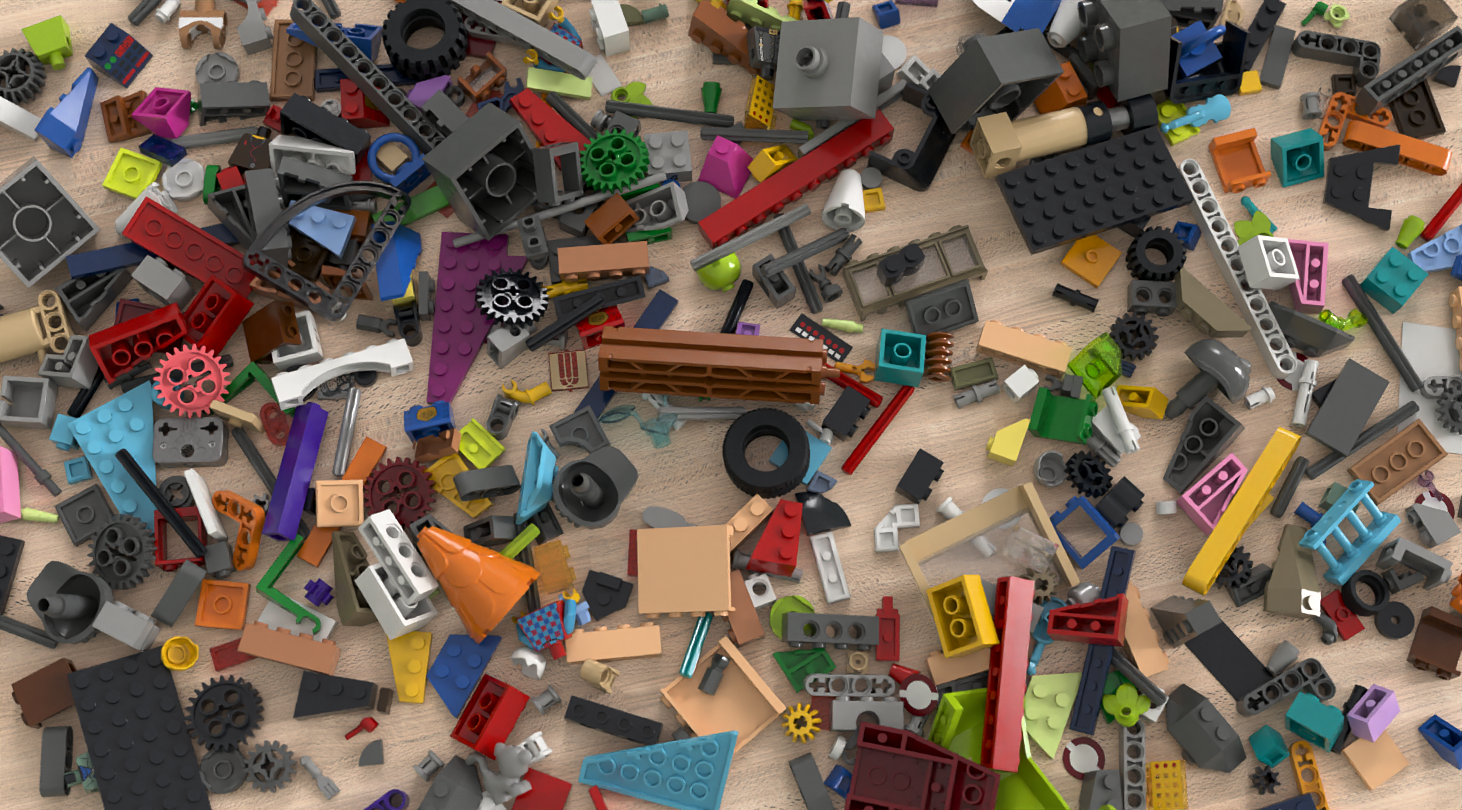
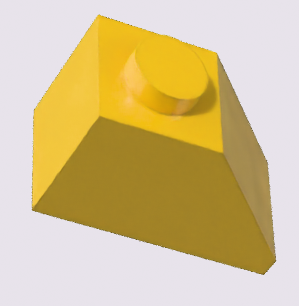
[747,144,798,183]
[1116,385,1169,420]

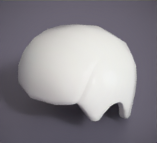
[510,646,546,680]

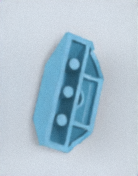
[515,431,559,525]

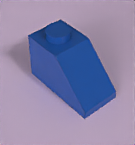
[1418,714,1462,770]

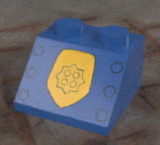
[404,401,456,443]

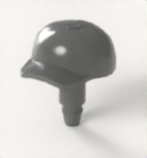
[1165,339,1250,420]
[552,446,638,529]
[27,561,114,644]

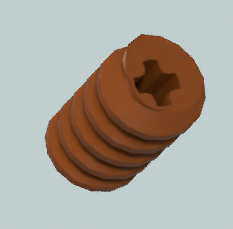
[923,332,955,382]

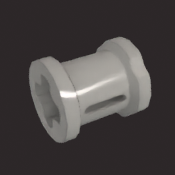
[1300,92,1322,120]
[543,326,568,350]
[531,685,562,715]
[413,750,445,782]

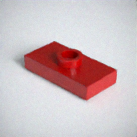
[1320,589,1365,641]

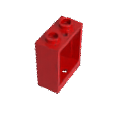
[154,506,208,572]

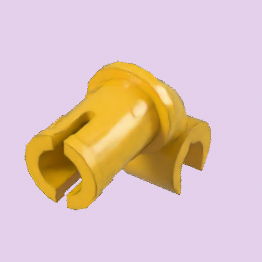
[502,380,552,406]

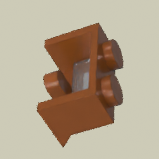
[457,52,507,104]

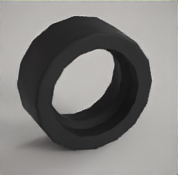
[1341,570,1390,617]

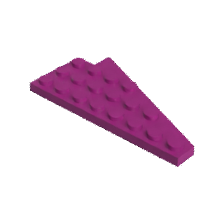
[426,232,528,405]

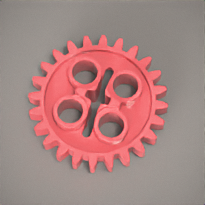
[153,344,231,418]

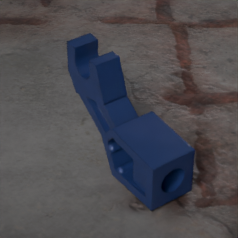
[477,77,524,113]

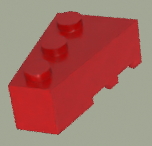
[745,499,803,577]
[1047,593,1129,647]

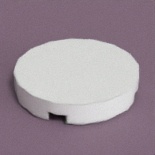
[162,158,205,202]

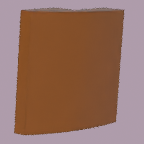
[100,90,152,143]
[321,265,374,301]

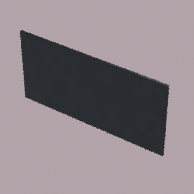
[1184,618,1274,709]

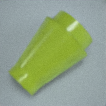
[1395,215,1425,249]

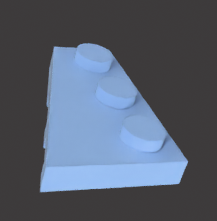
[288,200,356,259]
[1407,224,1462,273]

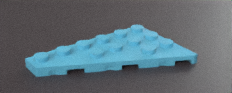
[67,381,158,537]
[578,730,739,810]

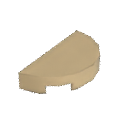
[1219,0,1244,35]

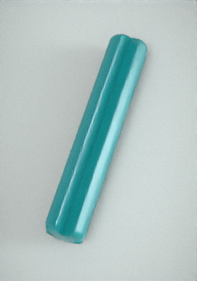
[679,612,713,678]

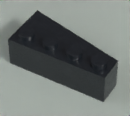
[280,92,371,165]

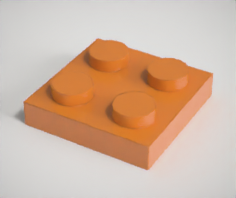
[195,579,251,631]

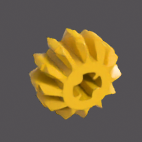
[781,702,822,744]

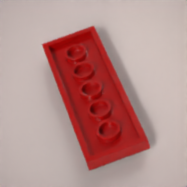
[122,196,258,298]

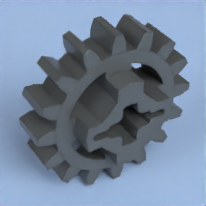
[1435,385,1462,435]
[243,740,297,793]

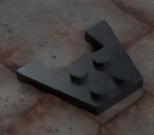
[1323,145,1401,231]

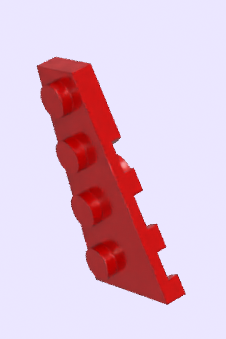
[509,88,591,171]

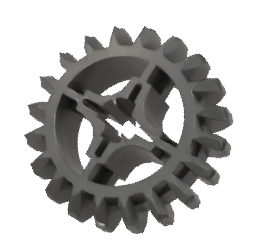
[0,47,47,106]

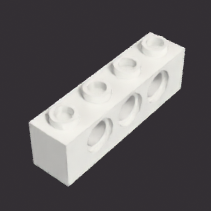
[358,509,439,606]

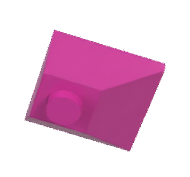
[132,87,191,139]
[698,135,754,199]

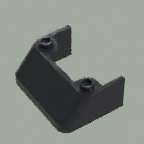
[1163,21,1251,104]
[867,82,957,192]

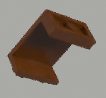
[242,300,302,364]
[1406,606,1462,680]
[11,658,76,729]

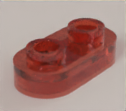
[260,402,290,446]

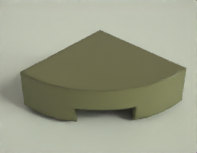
[620,4,644,26]

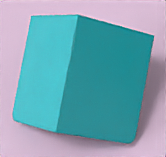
[1249,725,1290,768]

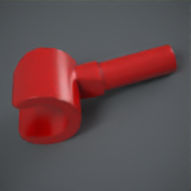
[344,717,378,740]

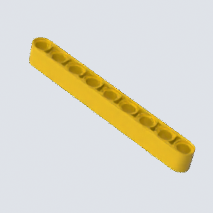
[1182,427,1302,596]

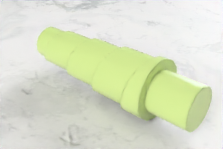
[822,318,864,333]
[21,507,59,523]

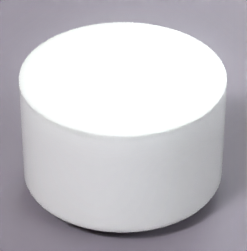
[1155,500,1177,515]

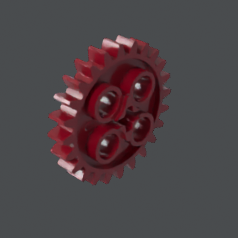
[363,457,438,530]

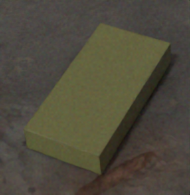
[949,357,999,391]

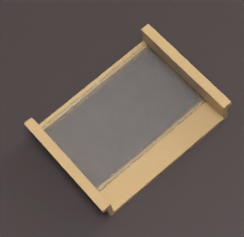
[898,482,1080,624]

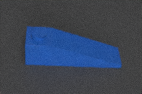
[286,22,383,63]
[35,67,99,158]
[371,221,422,301]

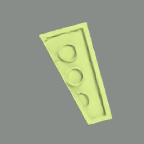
[726,0,799,31]

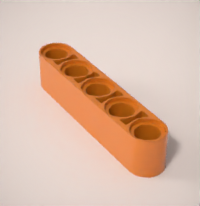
[1343,120,1452,176]

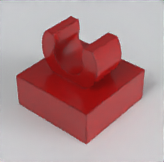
[262,104,282,134]

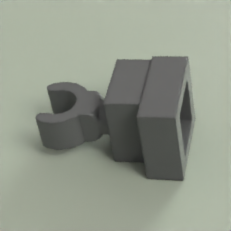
[1044,374,1083,399]

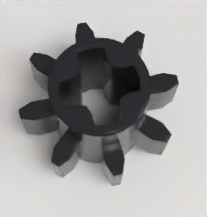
[1249,765,1281,795]

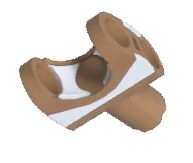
[179,0,228,49]

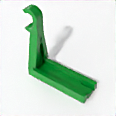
[201,361,296,418]
[256,534,321,635]

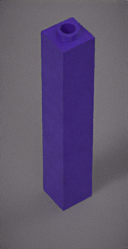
[262,402,329,542]

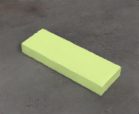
[526,67,592,100]

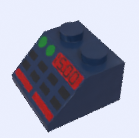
[85,23,153,89]

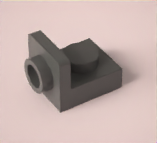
[1381,568,1425,595]

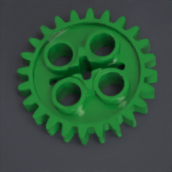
[579,128,650,194]

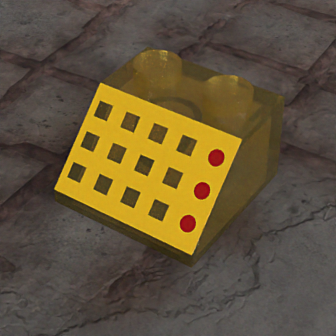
[744,74,777,130]
[1146,760,1189,810]

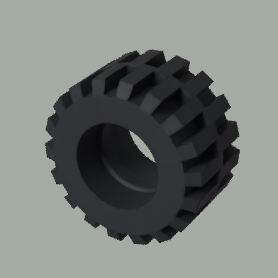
[1125,226,1187,282]

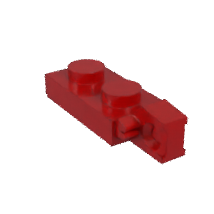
[875,596,900,662]

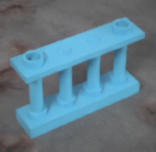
[1298,479,1401,586]

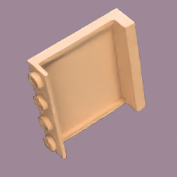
[637,525,735,618]
[660,636,787,755]

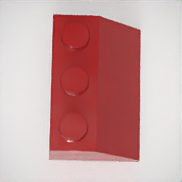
[182,274,254,358]
[450,674,530,761]

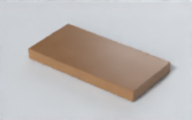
[270,19,318,101]
[1347,419,1448,506]

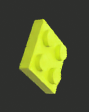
[102,147,163,200]

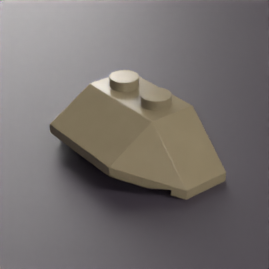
[1175,268,1252,338]

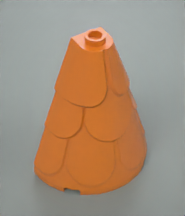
[416,526,540,644]

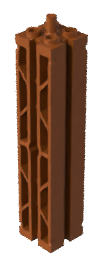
[598,326,840,405]

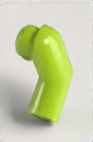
[789,118,815,141]

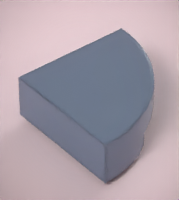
[643,266,669,289]
[807,470,837,494]

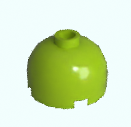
[696,252,741,293]

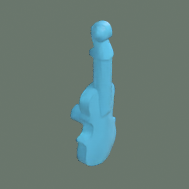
[1160,94,1231,133]
[1026,596,1067,676]

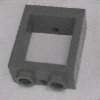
[532,142,584,206]

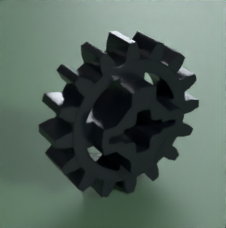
[1108,312,1159,361]
[1064,450,1113,499]
[1213,545,1253,591]

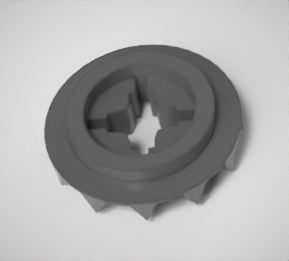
[159,476,194,508]

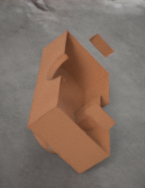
[412,428,461,464]

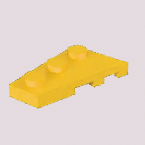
[425,453,494,519]

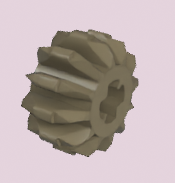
[1020,565,1059,605]

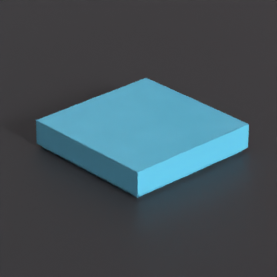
[769,431,832,486]

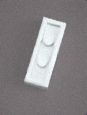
[809,531,851,604]

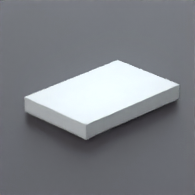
[184,469,229,542]
[258,595,338,642]

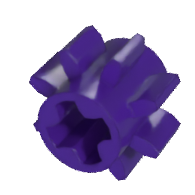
[304,578,333,607]

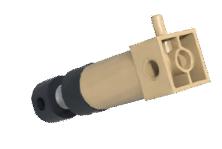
[970,94,1158,179]

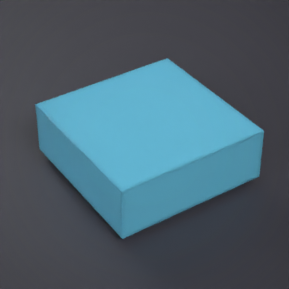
[64,456,93,485]

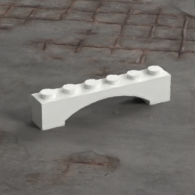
[271,338,413,411]

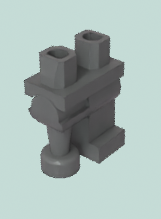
[517,215,549,270]

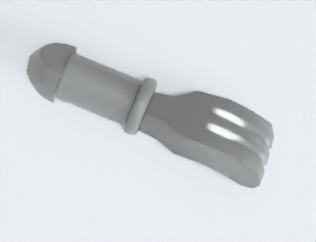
[300,755,340,800]

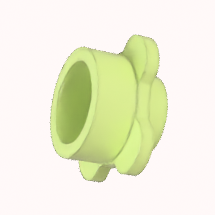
[1323,4,1349,28]

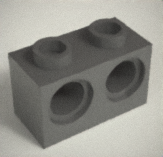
[1127,280,1177,317]

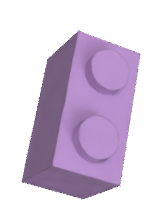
[1347,684,1400,743]

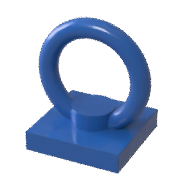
[1172,20,1226,79]
[367,133,431,201]

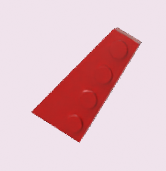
[89,302,187,385]

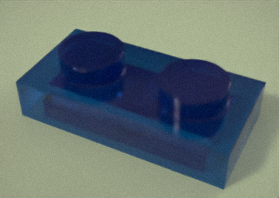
[138,134,188,167]

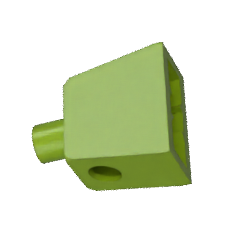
[22,15,73,70]

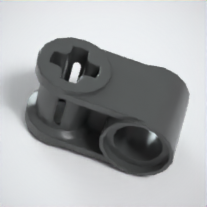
[486,394,520,441]

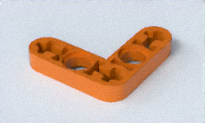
[1318,92,1392,151]
[212,490,265,571]

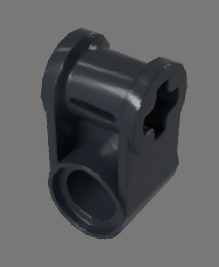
[393,301,423,346]

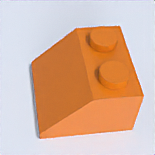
[1034,61,1088,114]

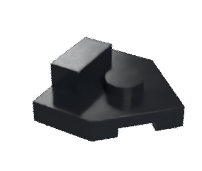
[582,570,634,622]

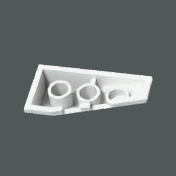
[269,135,356,177]

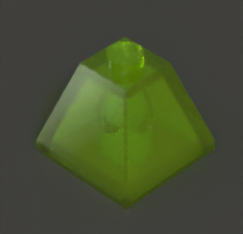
[1067,332,1122,400]

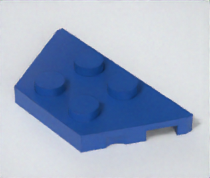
[426,634,502,718]

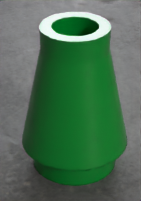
[701,82,722,113]

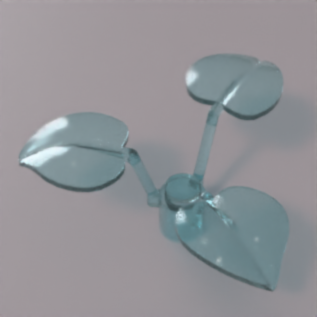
[598,395,678,448]

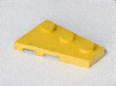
[386,631,433,704]

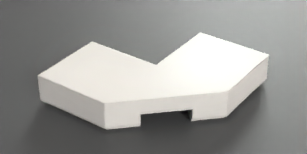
[874,504,920,553]

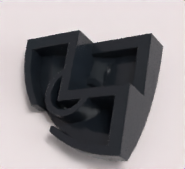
[795,492,851,536]

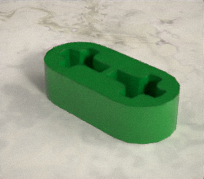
[203,165,222,205]

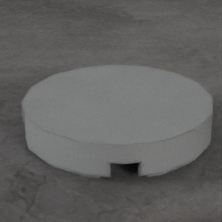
[195,52,240,84]

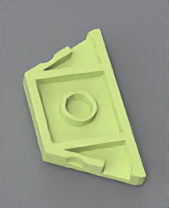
[1024,672,1082,759]

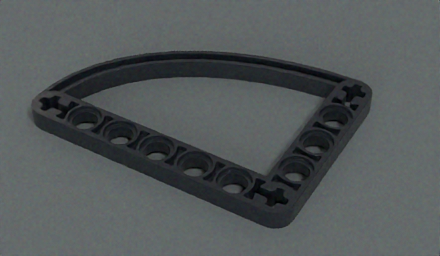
[242,181,411,322]

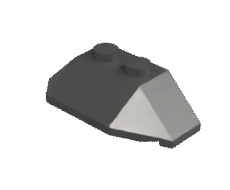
[1268,301,1355,358]
[1165,683,1247,773]
[418,755,483,810]

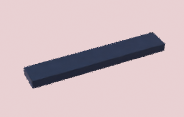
[315,64,443,93]

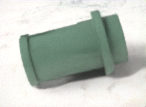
[641,3,669,24]

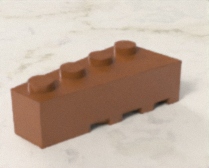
[688,0,761,77]

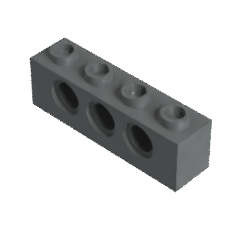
[782,612,879,650]

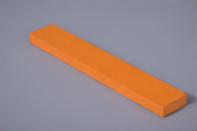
[297,436,387,568]

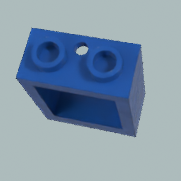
[1049,495,1121,569]

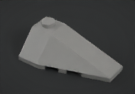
[625,181,689,232]

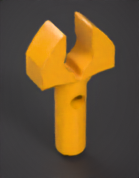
[834,359,875,384]

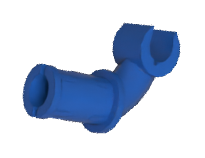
[1294,502,1326,551]

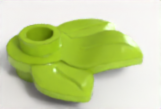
[611,81,652,119]
[1234,211,1274,246]
[1102,683,1151,727]

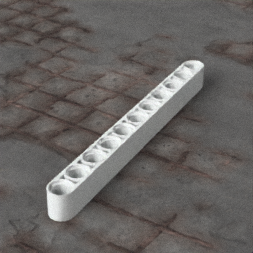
[1178,159,1297,379]

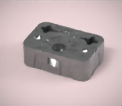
[153,417,229,468]

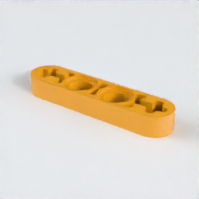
[1288,741,1329,810]

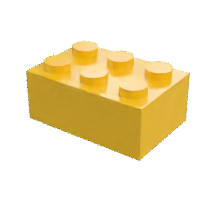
[926,575,999,658]

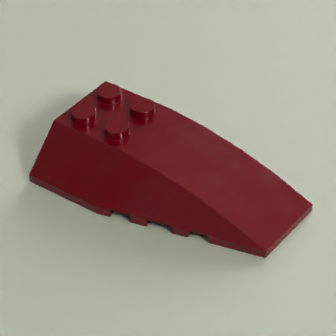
[844,721,1000,810]

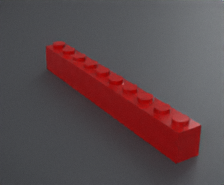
[698,109,894,250]

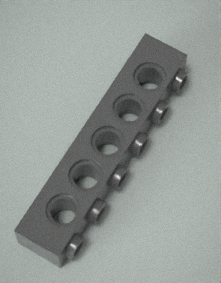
[1354,26,1462,116]
[557,110,641,237]

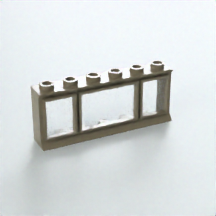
[842,225,988,322]

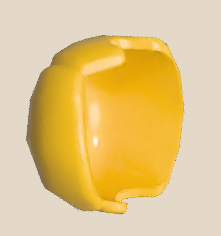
[161,636,199,672]

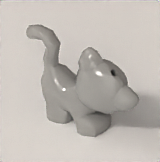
[465,743,532,805]

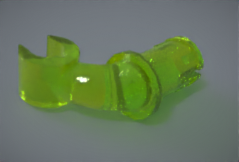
[1318,309,1367,331]

